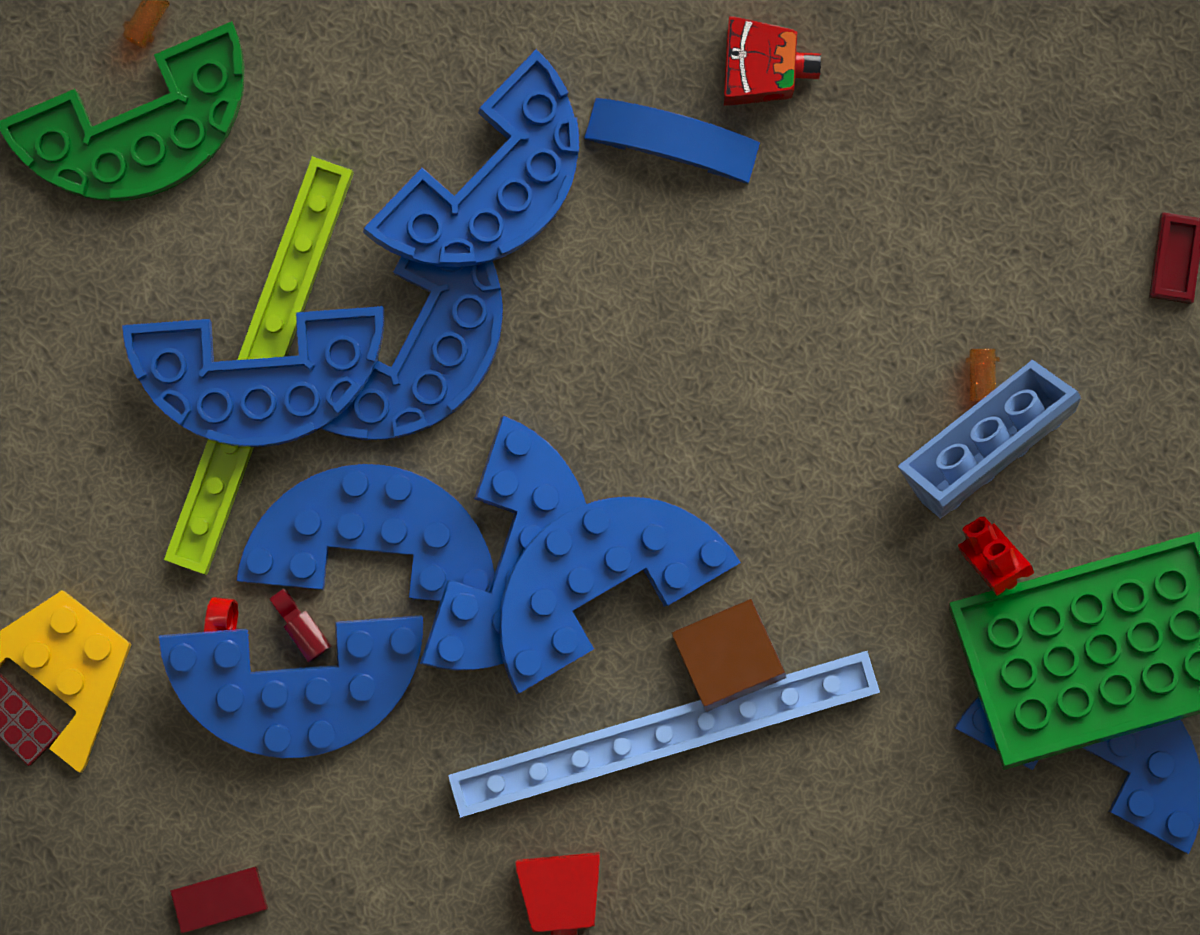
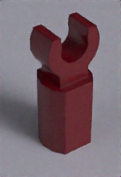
[270,589,332,662]

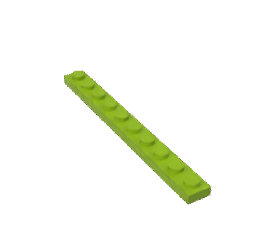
[164,156,354,575]

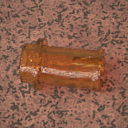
[122,0,170,48]
[965,348,1000,401]

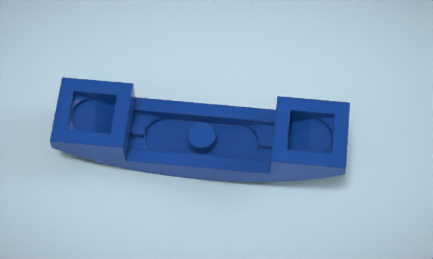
[585,98,760,184]

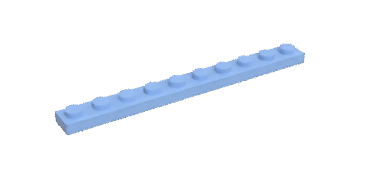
[448,651,880,817]

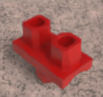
[958,516,1034,595]

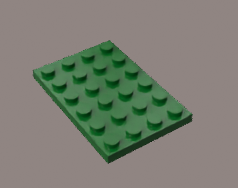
[949,532,1200,770]

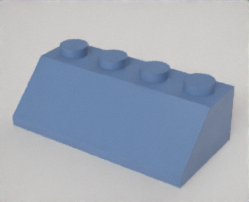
[898,360,1081,519]

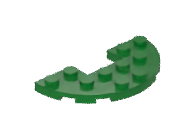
[0,21,245,201]

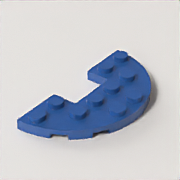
[363,49,579,267]
[321,257,503,440]
[122,306,384,447]
[420,416,586,670]
[237,464,495,601]
[499,497,741,694]
[159,615,423,758]
[954,696,1200,854]

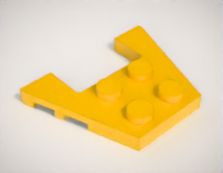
[0,590,131,773]

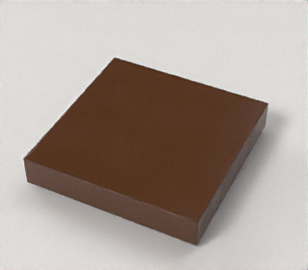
[671,599,786,712]

